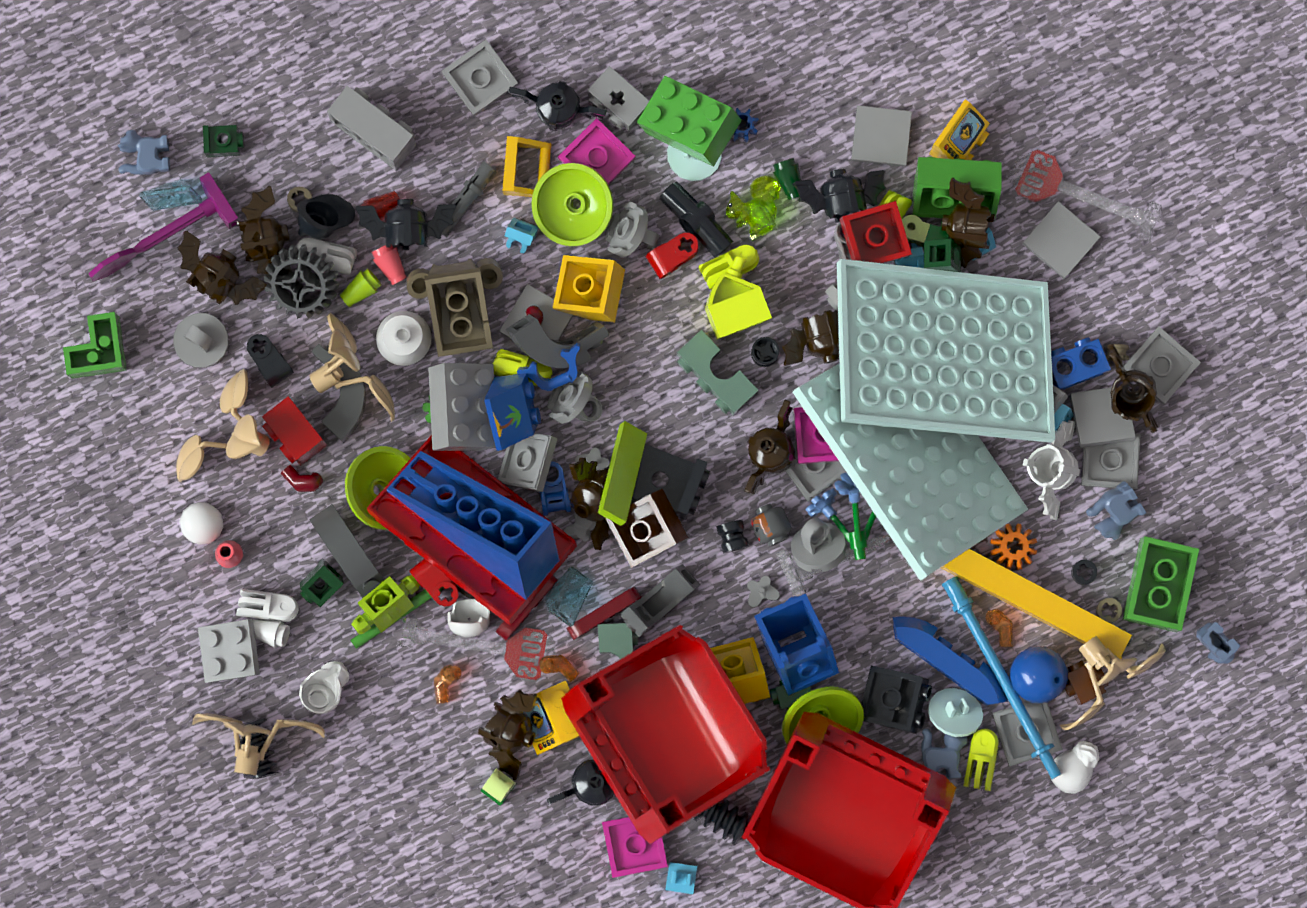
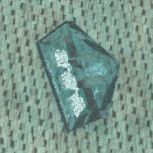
[140,179,202,211]
[545,566,593,627]

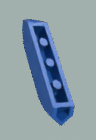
[892,616,1008,705]

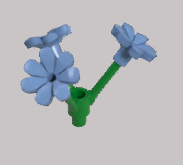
[805,472,877,560]

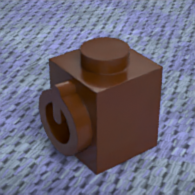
[1065,660,1109,705]

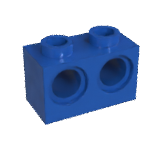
[1051,337,1111,390]

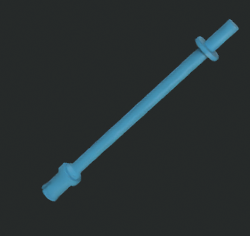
[942,576,1061,779]

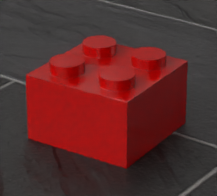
[839,201,912,264]
[262,396,327,466]

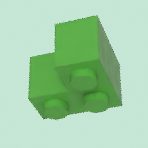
[63,312,127,379]

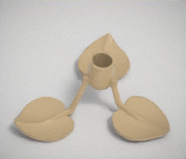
[309,313,395,422]
[176,368,270,482]
[1060,636,1166,730]
[192,713,325,775]

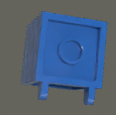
[754,593,839,696]

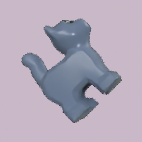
[118,130,170,175]
[1086,481,1146,540]
[1196,622,1240,664]
[921,728,967,778]

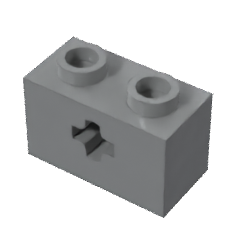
[587,66,649,131]

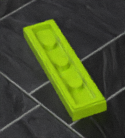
[598,421,647,526]

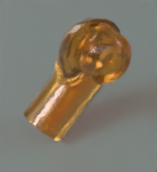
[985,609,1013,647]
[539,655,580,682]
[434,664,462,704]

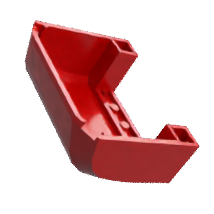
[561,625,770,844]
[742,712,956,908]

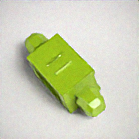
[351,575,420,635]

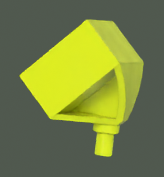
[705,256,772,340]

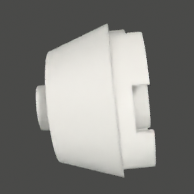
[376,311,431,366]

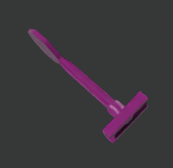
[88,172,238,282]

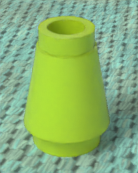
[340,268,382,307]

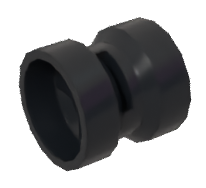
[751,337,779,367]
[716,520,749,554]

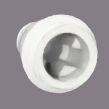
[253,619,290,648]

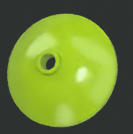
[532,163,613,246]
[345,446,410,530]
[782,686,864,744]

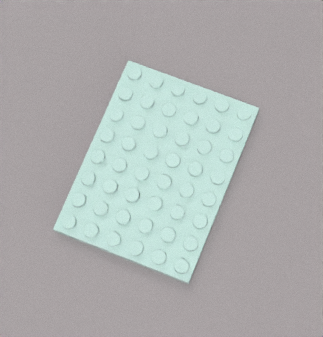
[837,259,1055,443]
[793,363,1028,581]

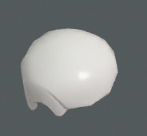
[179,502,223,545]
[448,599,490,638]

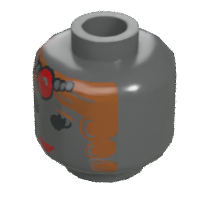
[751,503,792,547]

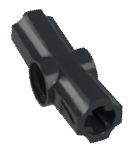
[659,181,734,258]

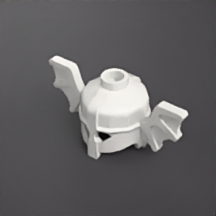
[1023,420,1080,520]

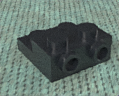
[861,665,932,734]

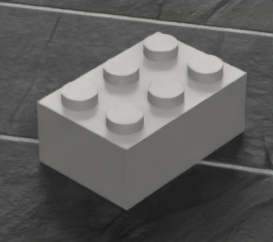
[327,86,417,171]
[428,363,496,451]

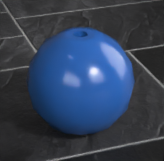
[1010,646,1068,703]

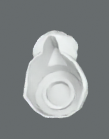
[299,661,349,714]
[1051,741,1099,794]

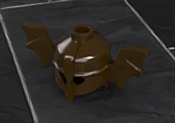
[942,177,995,268]
[236,185,292,274]
[177,231,267,305]
[782,310,839,366]
[1108,344,1159,433]
[744,399,797,494]
[569,457,610,550]
[478,689,537,780]

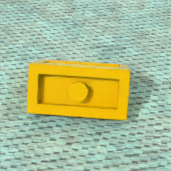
[502,136,552,197]

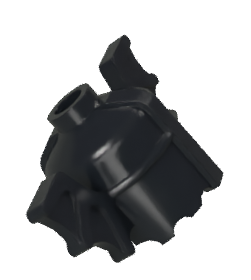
[508,81,607,132]
[793,169,886,223]
[355,199,456,251]
[547,759,614,806]

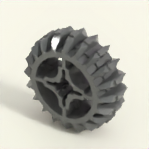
[264,244,339,319]

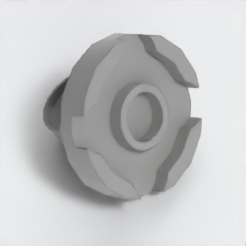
[605,202,660,257]
[173,313,229,368]
[547,370,602,424]
[791,517,847,572]

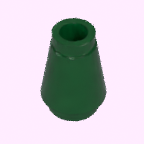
[773,157,801,200]

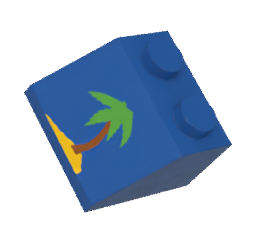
[484,373,541,451]

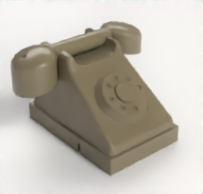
[406,258,503,357]

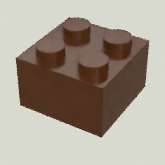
[605,488,689,568]

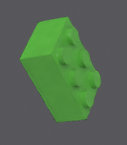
[637,76,742,167]
[912,157,1002,222]
[1122,536,1199,633]

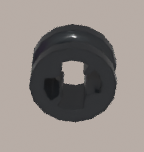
[1071,559,1097,585]

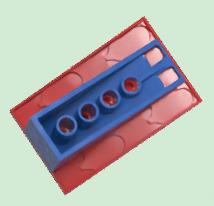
[367,435,577,625]

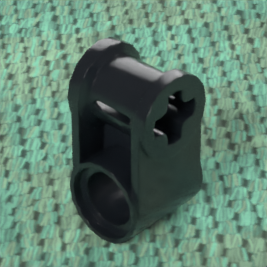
[247,334,294,388]

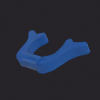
[517,343,580,391]

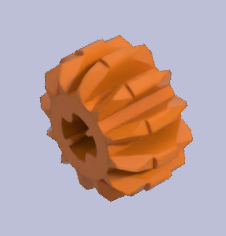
[990,523,1037,570]

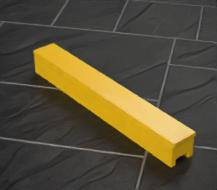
[941,549,1132,659]

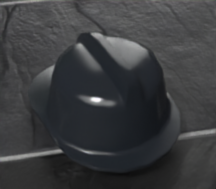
[297,194,356,240]

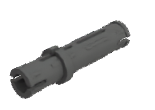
[442,162,497,238]

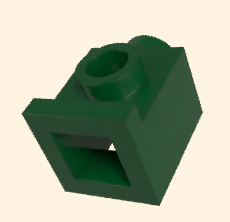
[203,125,244,158]
[924,239,961,272]
[300,558,344,607]
[769,680,811,710]

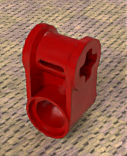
[645,233,698,279]
[409,559,458,607]

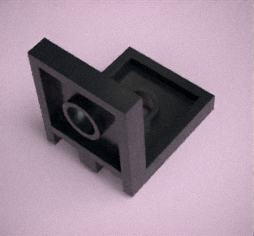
[632,444,711,520]

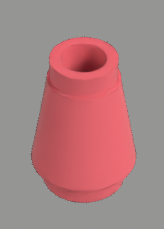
[371,245,407,285]
[215,540,243,568]

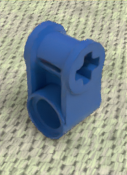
[540,461,571,516]

